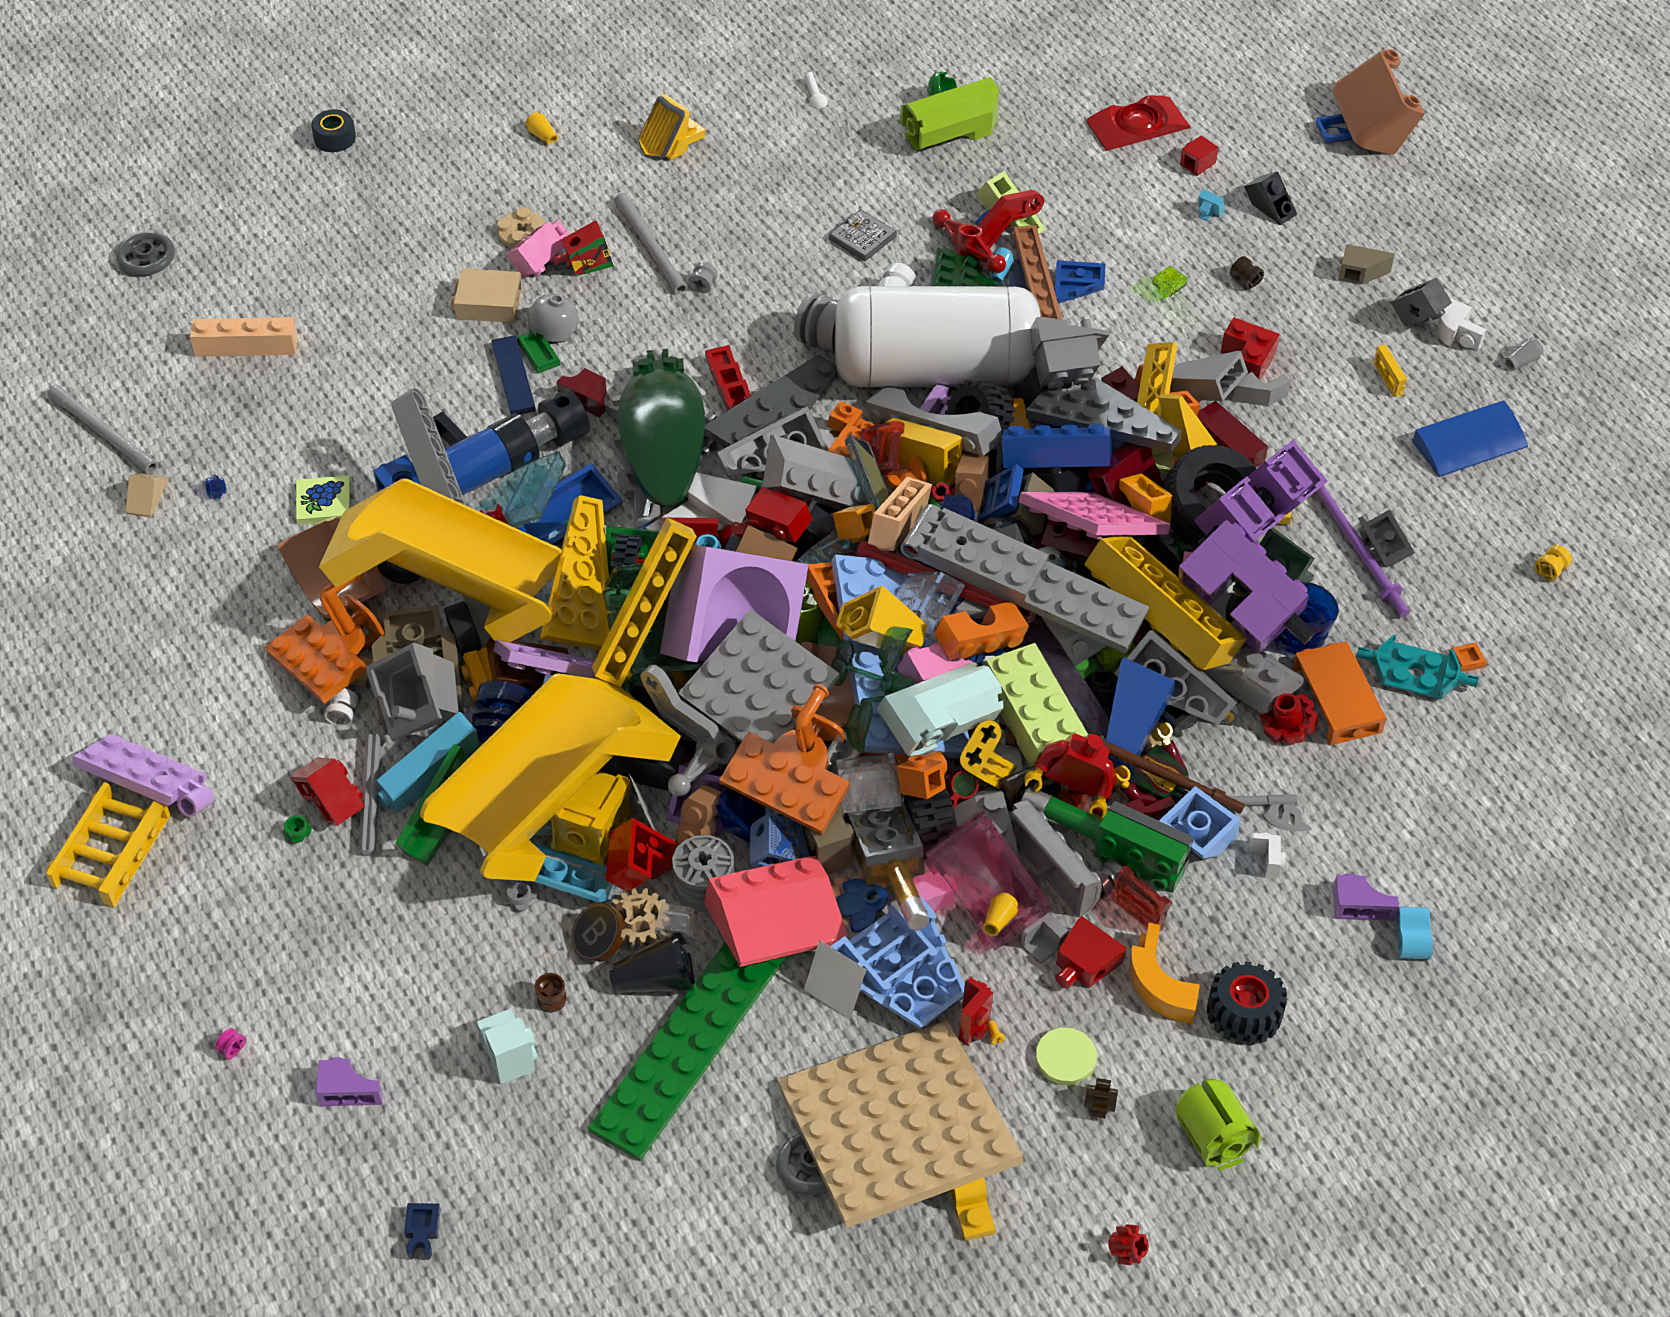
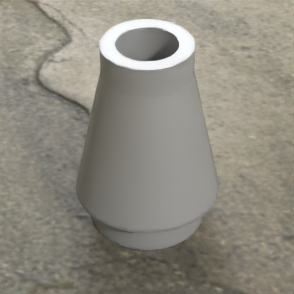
[1505,337,1543,371]

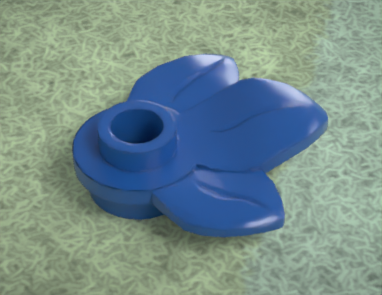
[836,879,888,932]

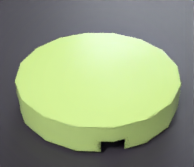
[1036,1027,1097,1086]

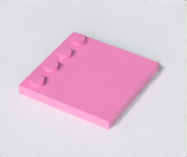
[1019,492,1171,539]

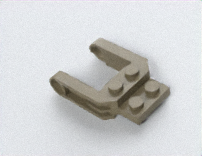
[372,605,465,725]

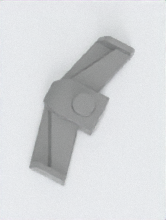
[609,437,660,528]

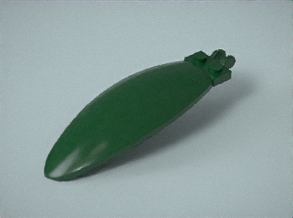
[618,349,705,506]

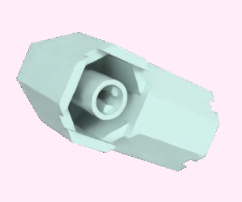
[876,662,1003,756]

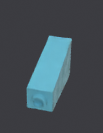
[377,712,479,813]

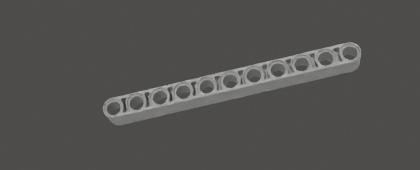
[391,388,492,648]

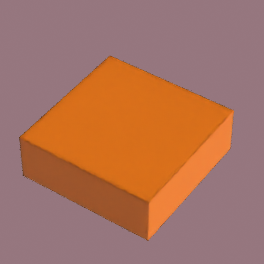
[1450,643,1487,672]

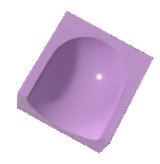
[660,544,809,662]

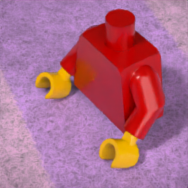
[1024,733,1116,819]

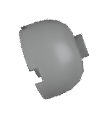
[528,294,578,342]

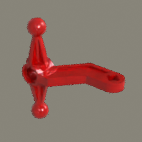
[932,190,1044,274]

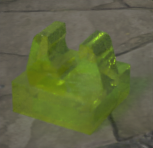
[1152,266,1188,299]

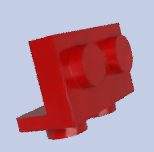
[958,976,994,1046]

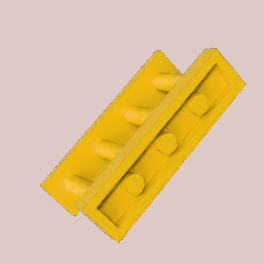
[46,782,171,908]

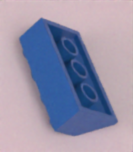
[1002,424,1112,468]

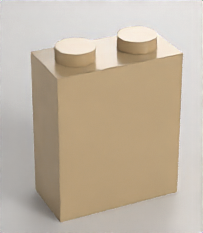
[451,269,522,323]

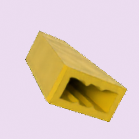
[875,418,962,487]

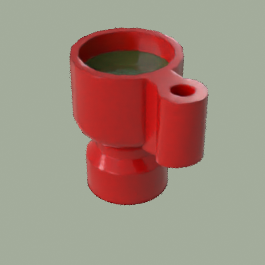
[945,770,979,808]

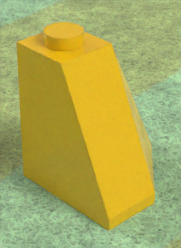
[836,585,928,655]

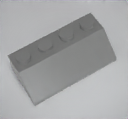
[762,435,870,510]

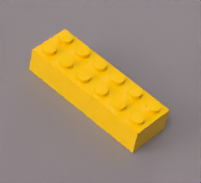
[1084,535,1247,670]

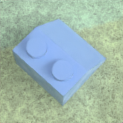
[1159,786,1240,859]

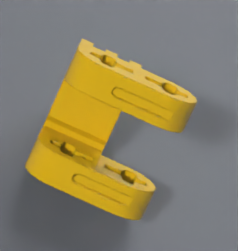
[960,720,1017,789]

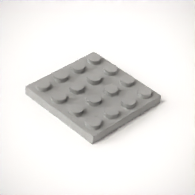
[678,609,840,743]

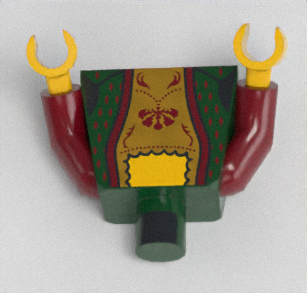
[1114,722,1189,806]

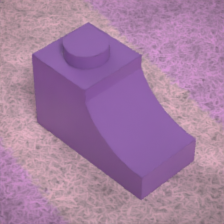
[1332,874,1399,921]
[316,1057,383,1107]

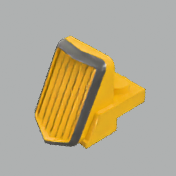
[638,94,706,160]

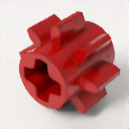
[1108,1224,1149,1266]

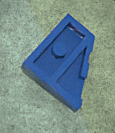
[1055,260,1106,303]

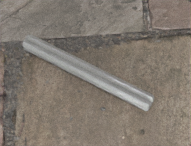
[359,733,382,856]

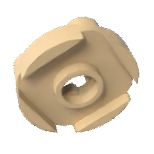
[497,207,545,248]

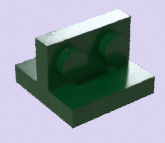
[1260,528,1315,585]

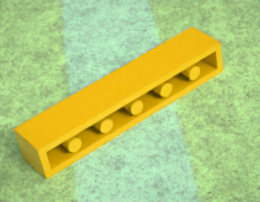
[592,517,696,688]

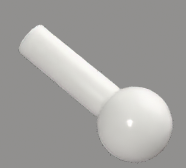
[804,72,828,109]

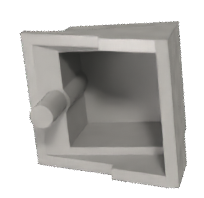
[1030,317,1109,389]
[366,643,459,741]

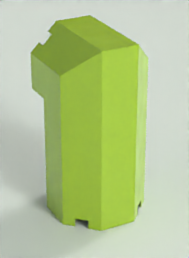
[900,77,999,151]

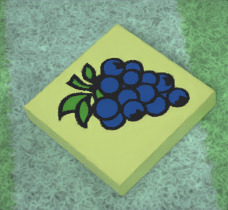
[296,475,350,525]

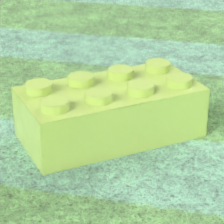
[984,643,1088,767]

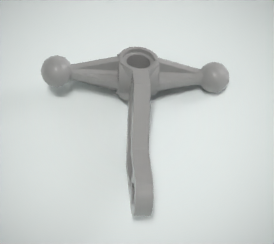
[641,665,739,797]

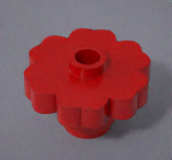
[1260,693,1318,745]

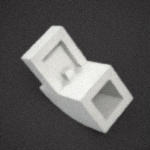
[1436,298,1486,351]

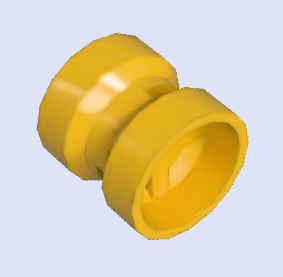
[1534,544,1572,581]

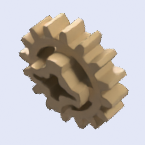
[612,888,671,950]

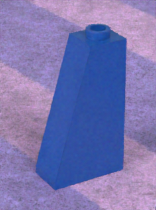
[1106,657,1175,773]

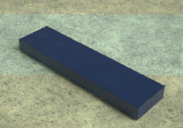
[491,335,536,415]

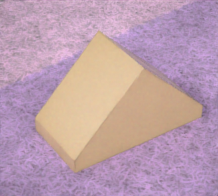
[126,473,169,518]

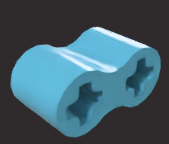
[1395,906,1433,960]

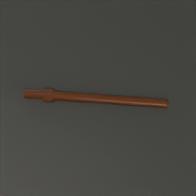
[1090,734,1245,814]

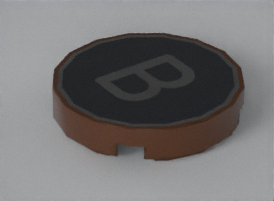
[572,903,625,962]

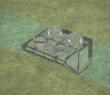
[895,572,965,642]
[836,753,902,815]

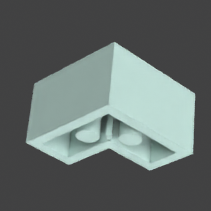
[477,1008,538,1084]

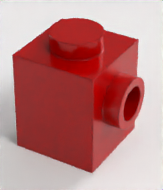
[1180,135,1219,176]

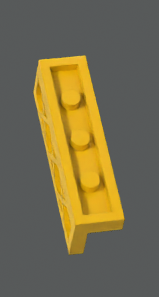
[1137,342,1178,450]

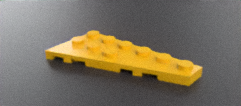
[540,495,613,650]

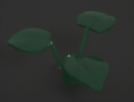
[831,626,914,753]

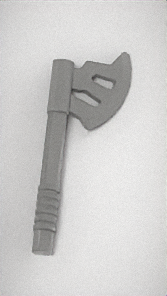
[1227,794,1312,832]

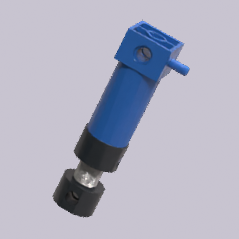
[373,389,590,495]

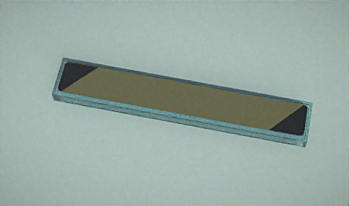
[845,435,915,561]

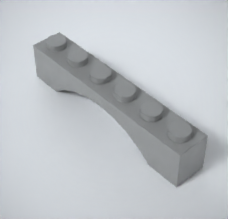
[866,386,1003,456]

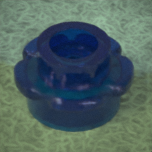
[205,474,226,499]

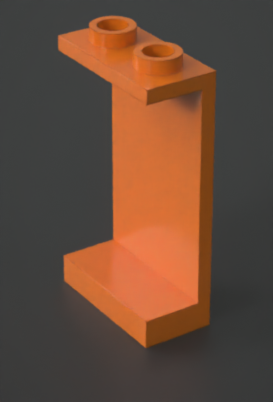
[1292,641,1386,745]

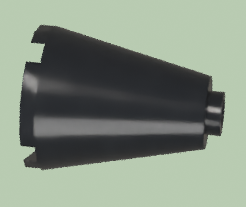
[609,931,695,992]

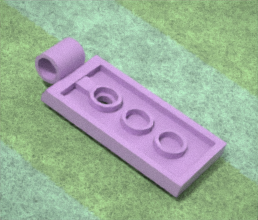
[493,640,637,680]
[73,734,214,817]

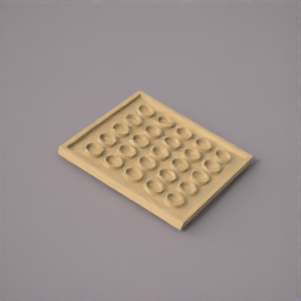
[777,1020,1023,1228]

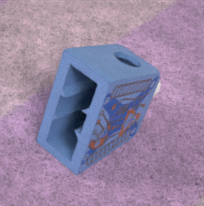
[750,807,810,867]

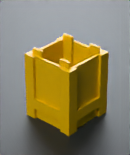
[549,771,632,866]

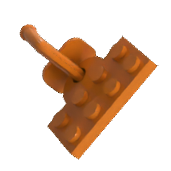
[264,574,385,704]
[719,684,851,835]

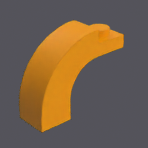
[1129,923,1200,1024]

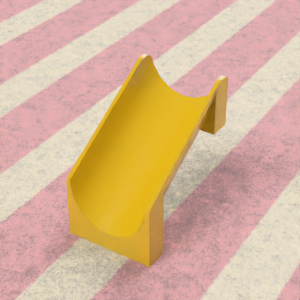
[319,478,562,642]
[420,673,681,881]

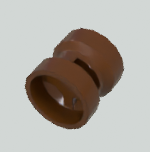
[534,973,567,1013]

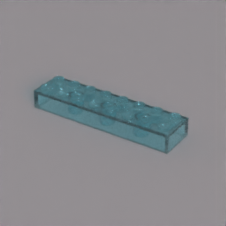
[504,451,566,528]

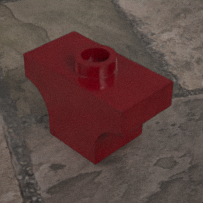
[557,368,607,418]

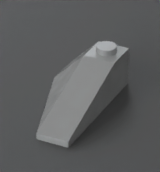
[716,406,828,476]

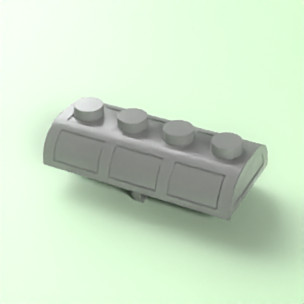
[1184,642,1304,715]
[1011,800,1102,917]

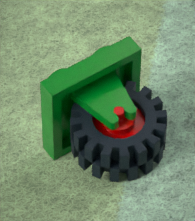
[605,526,660,584]

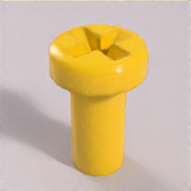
[987,1021,1005,1045]

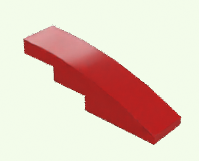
[705,345,751,411]

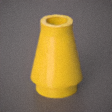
[525,112,558,145]
[982,893,1018,936]

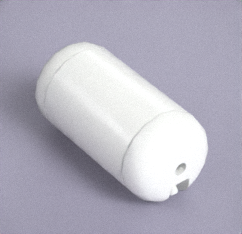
[835,286,1041,388]

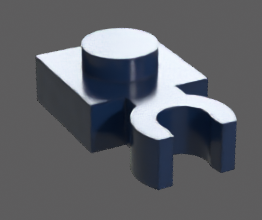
[404,1203,441,1260]

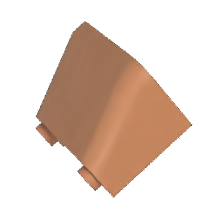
[1332,49,1425,154]

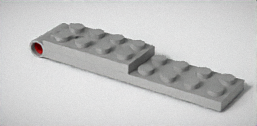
[900,504,1149,654]

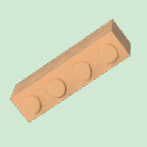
[190,317,298,357]
[868,477,932,551]

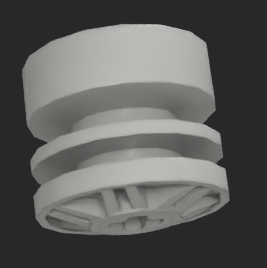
[794,291,839,353]
[672,835,734,912]

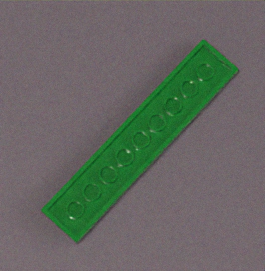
[588,942,788,1161]

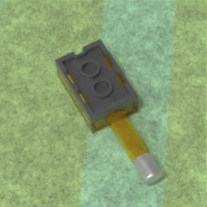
[844,795,929,931]

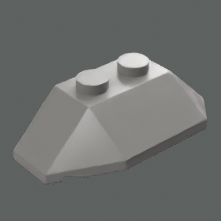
[954,785,1021,885]

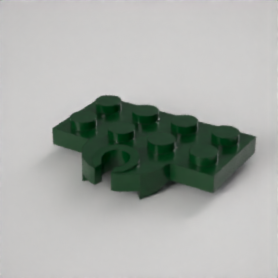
[930,247,1002,287]

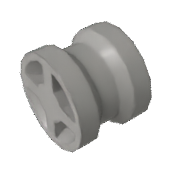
[688,262,718,293]

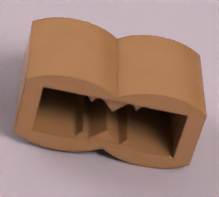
[675,785,723,847]

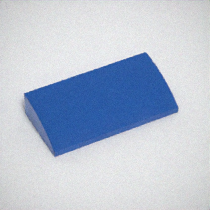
[1412,400,1528,477]
[507,463,623,545]

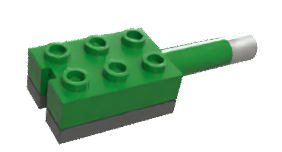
[1021,786,1194,893]

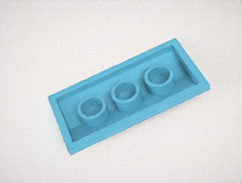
[531,841,614,902]

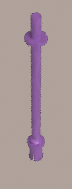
[1316,474,1410,617]

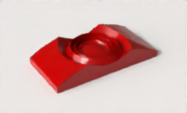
[1086,95,1190,151]

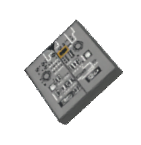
[829,209,897,262]

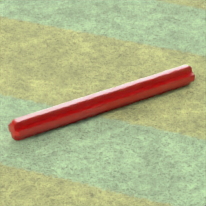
[857,541,1009,608]

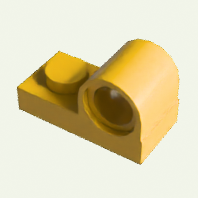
[950,1178,996,1241]

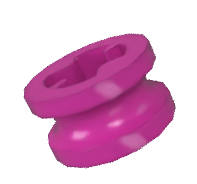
[215,1028,246,1059]

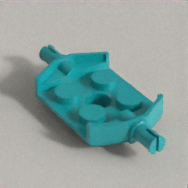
[1356,635,1479,700]

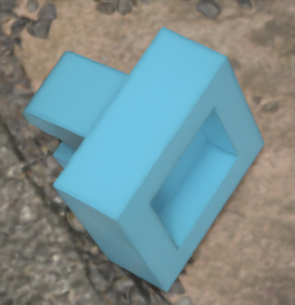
[1198,189,1225,221]

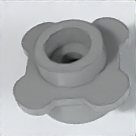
[502,881,537,912]

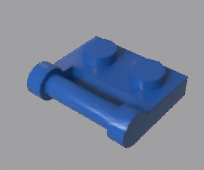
[978,464,1024,524]

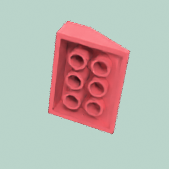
[704,855,848,967]

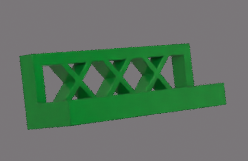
[395,744,469,865]

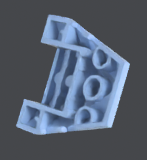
[830,887,964,1030]

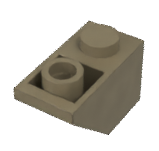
[1338,244,1395,285]

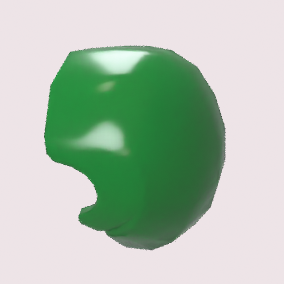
[927,72,957,96]

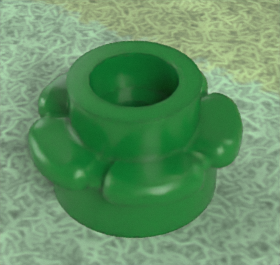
[283,815,312,843]

